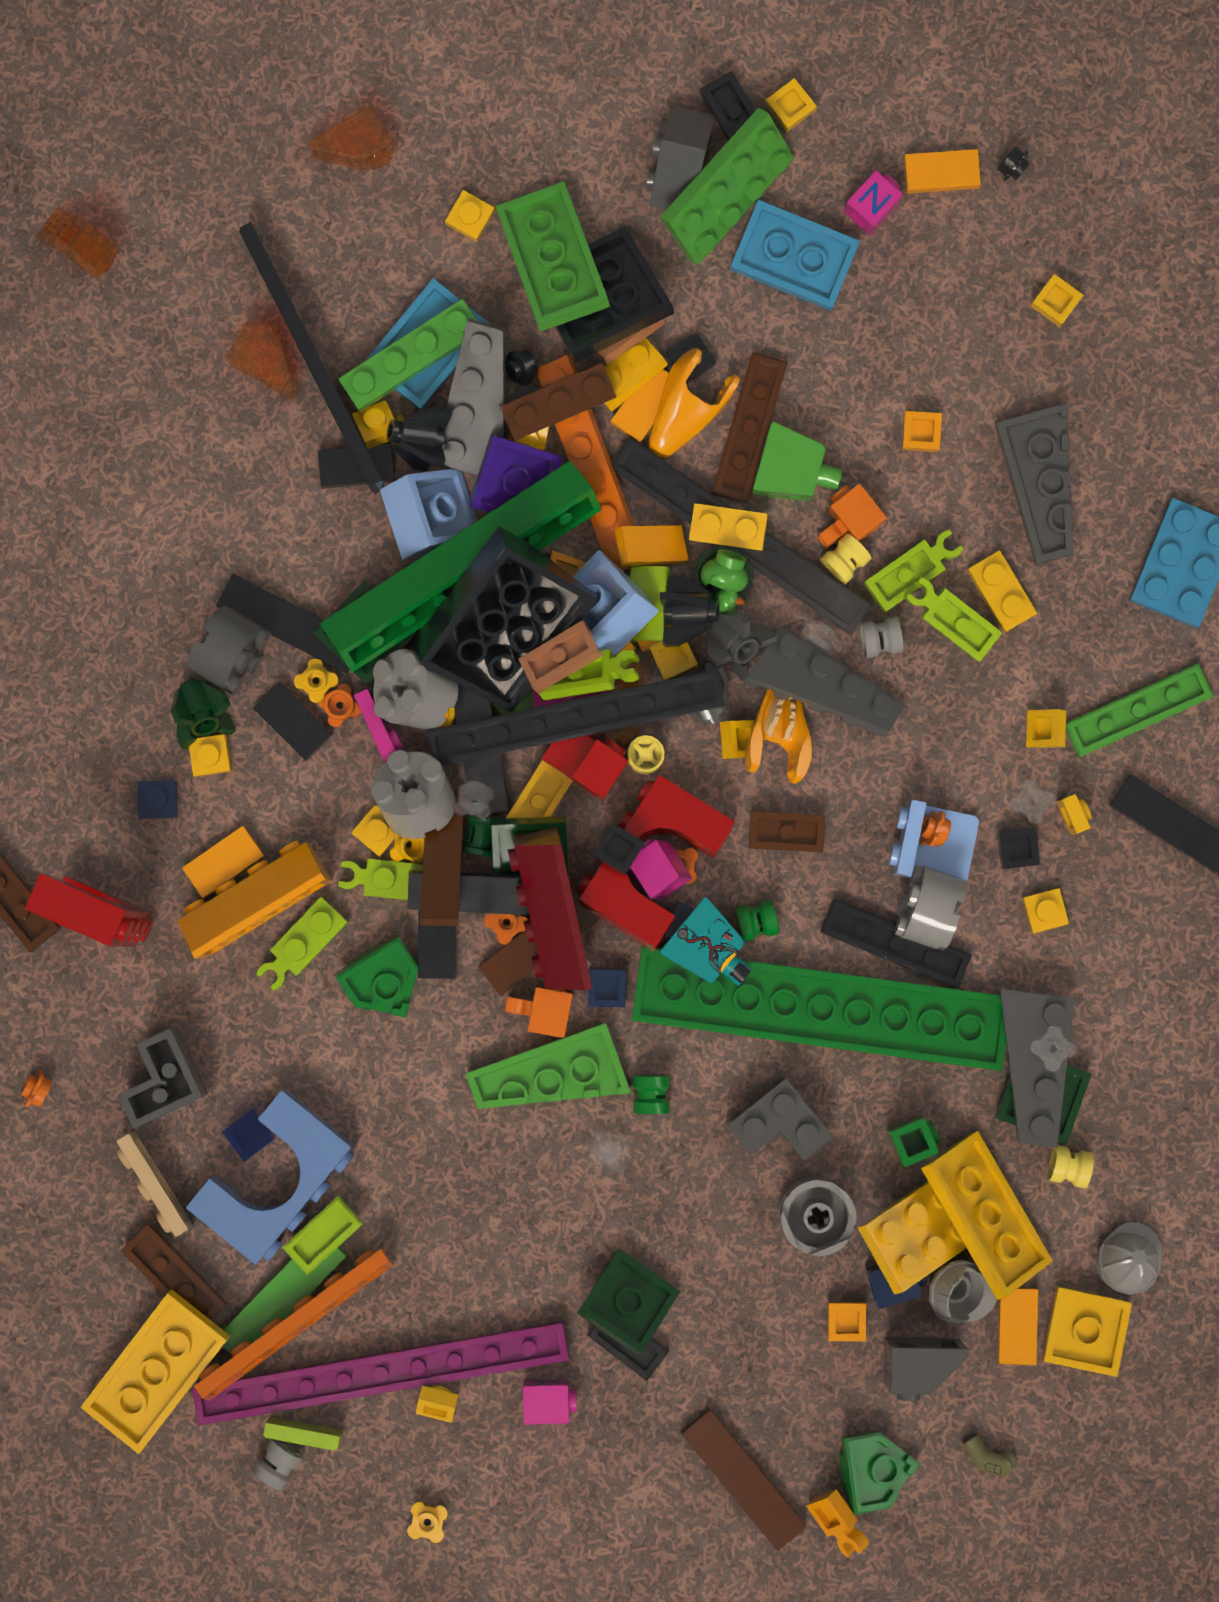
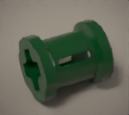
[462,815,493,858]

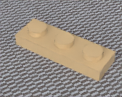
[116,1131,194,1238]

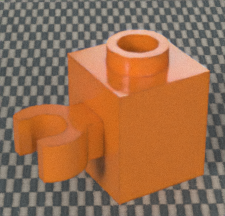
[817,483,887,549]
[505,983,573,1038]

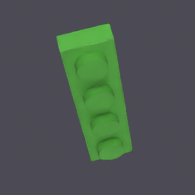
[338,299,476,412]

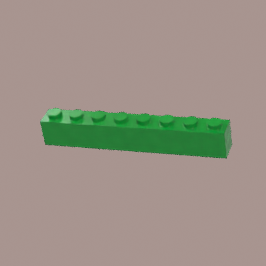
[320,461,602,673]

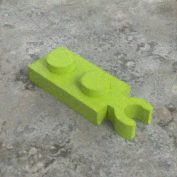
[863,530,963,613]
[904,577,1002,662]
[538,649,639,701]
[338,859,423,900]
[256,897,349,991]

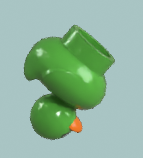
[701,549,748,613]

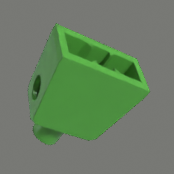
[752,422,843,501]

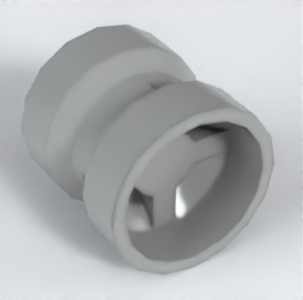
[860,616,904,659]
[252,1439,304,1491]

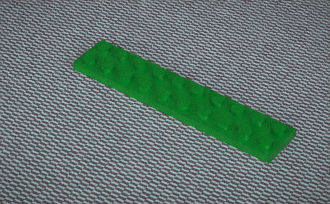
[632,947,1006,1071]

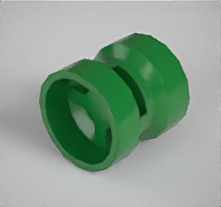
[735,899,779,942]
[633,1075,670,1114]

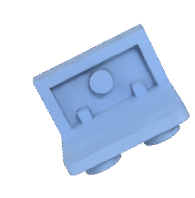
[889,800,979,881]

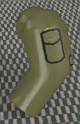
[962,1433,1017,1477]

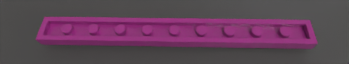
[192,1321,569,1426]

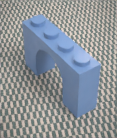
[186,1088,354,1265]

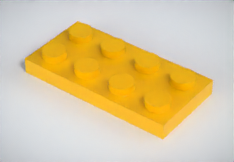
[921,1131,1053,1300]
[80,1289,230,1454]

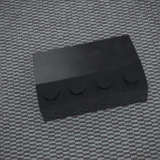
[414,526,598,712]

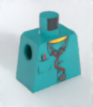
[659,897,752,986]

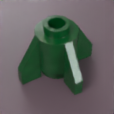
[171,679,236,750]

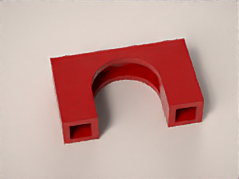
[577,775,735,952]
[24,873,153,947]

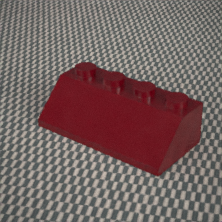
[507,827,593,991]

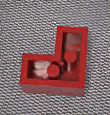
[541,734,629,802]

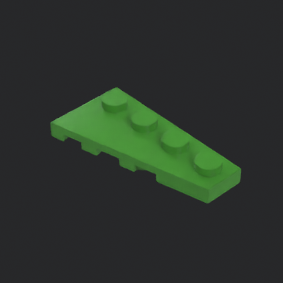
[465,1023,631,1109]

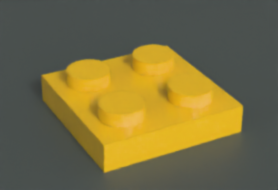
[1041,1286,1132,1377]

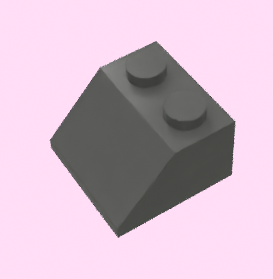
[884,1337,969,1401]

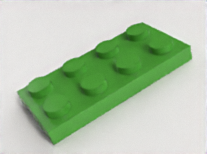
[660,108,794,266]
[495,181,610,332]

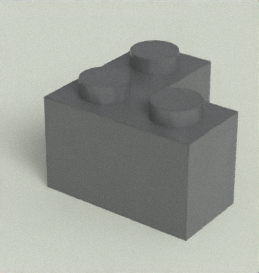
[645,106,715,210]
[118,1027,209,1129]
[726,1076,833,1161]

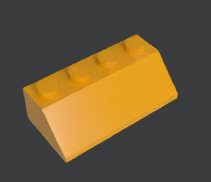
[177,840,332,959]

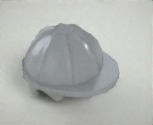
[1096,1222,1162,1295]
[929,1260,997,1323]

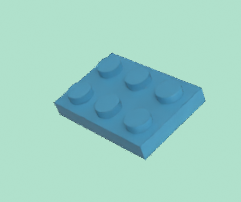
[730,200,860,311]
[364,278,490,411]
[1129,498,1219,629]

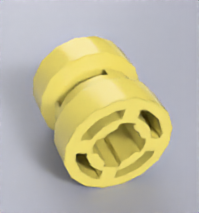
[820,533,872,585]
[627,735,665,775]
[1047,1145,1094,1189]

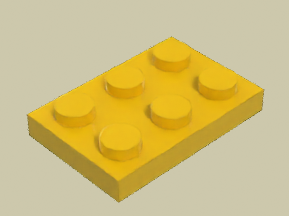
[858,1180,966,1295]

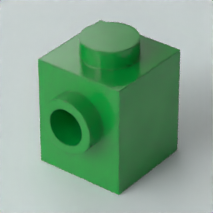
[885,1115,940,1167]

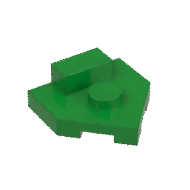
[335,935,418,1018]
[838,1431,920,1515]

